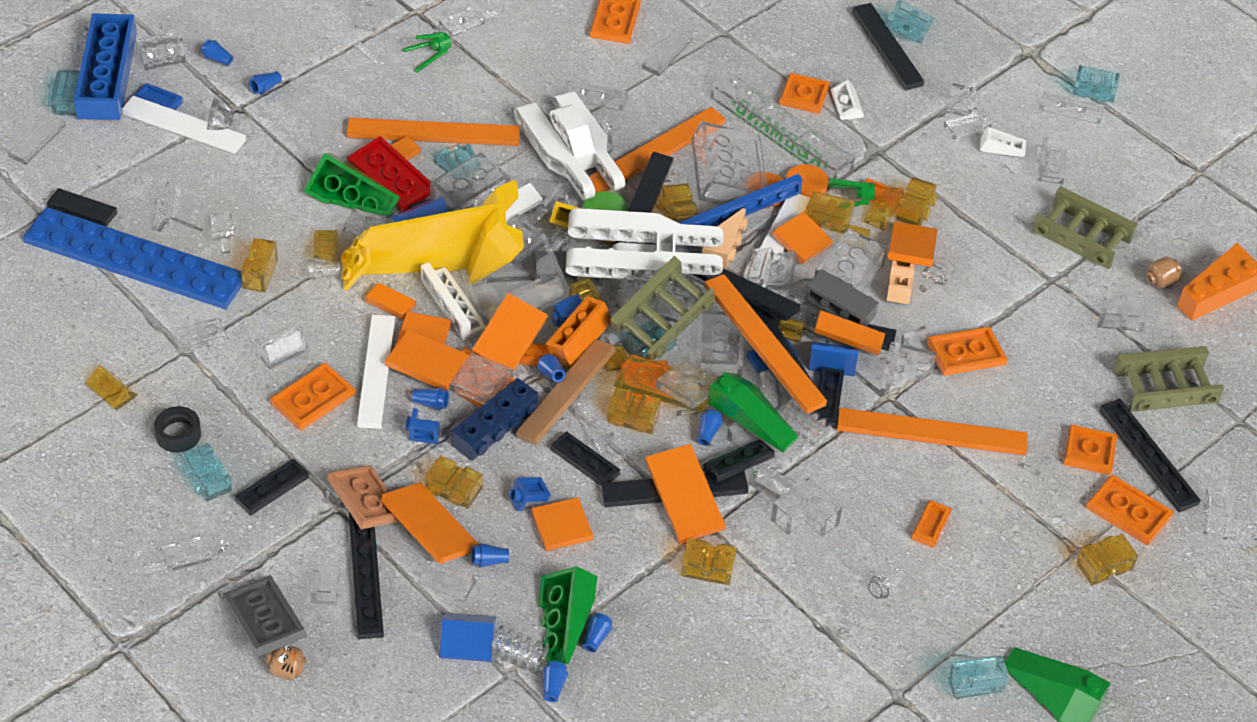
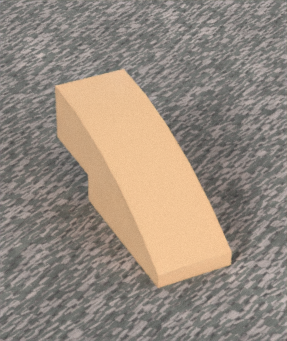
[886,260,915,304]

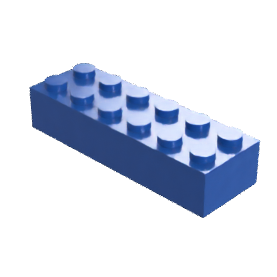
[74,13,137,120]

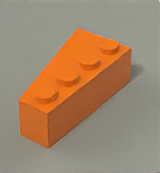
[1177,243,1257,321]

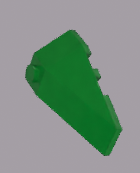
[304,153,400,216]
[708,372,798,453]
[538,566,597,664]
[1002,647,1111,722]

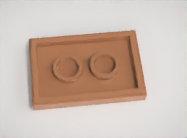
[327,465,400,529]

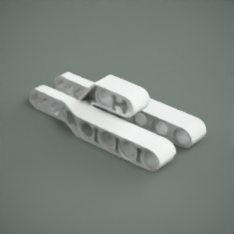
[514,91,625,200]
[566,208,724,281]

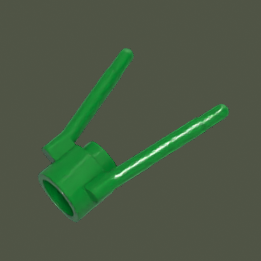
[403,31,451,73]
[828,178,875,212]

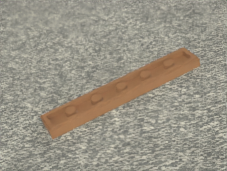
[516,339,616,445]

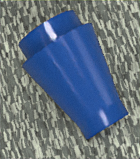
[201,39,234,66]
[249,71,282,95]
[538,354,565,382]
[412,387,449,411]
[696,409,723,446]
[472,543,509,568]
[582,613,613,653]
[543,661,568,702]

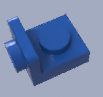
[405,408,440,444]
[508,477,551,511]

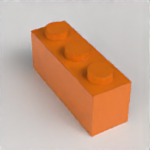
[546,296,612,368]

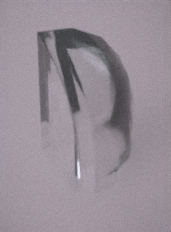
[207,97,233,130]
[758,372,783,411]

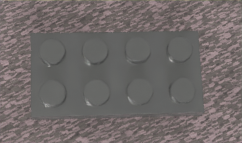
[223,575,307,657]

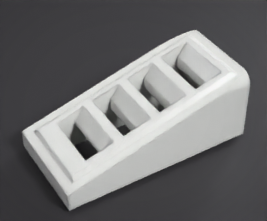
[980,127,1026,157]

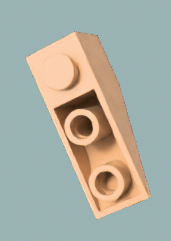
[702,208,748,270]

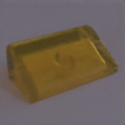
[864,187,903,231]
[85,365,138,410]

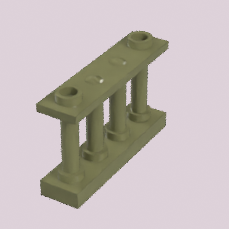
[1032,186,1138,269]
[610,256,715,362]
[1114,346,1224,412]

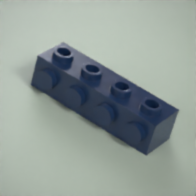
[451,378,538,461]

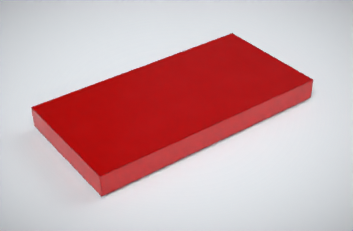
[347,136,437,212]

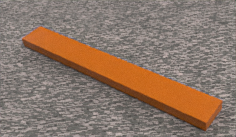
[589,107,725,193]
[347,117,520,146]
[704,274,827,414]
[837,408,1027,456]

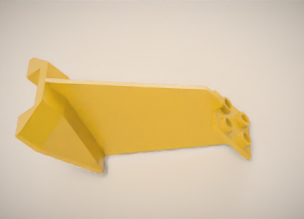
[341,180,524,290]

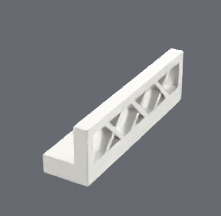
[421,262,487,341]

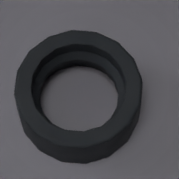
[154,406,202,453]

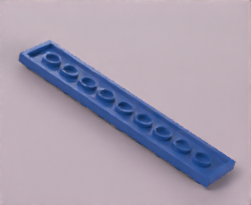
[23,207,247,310]

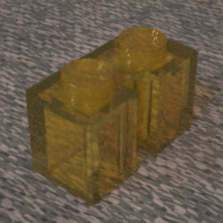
[895,177,938,226]
[659,183,699,223]
[806,191,855,234]
[241,238,278,292]
[607,387,661,434]
[425,455,483,509]
[1076,534,1138,586]
[681,538,737,586]

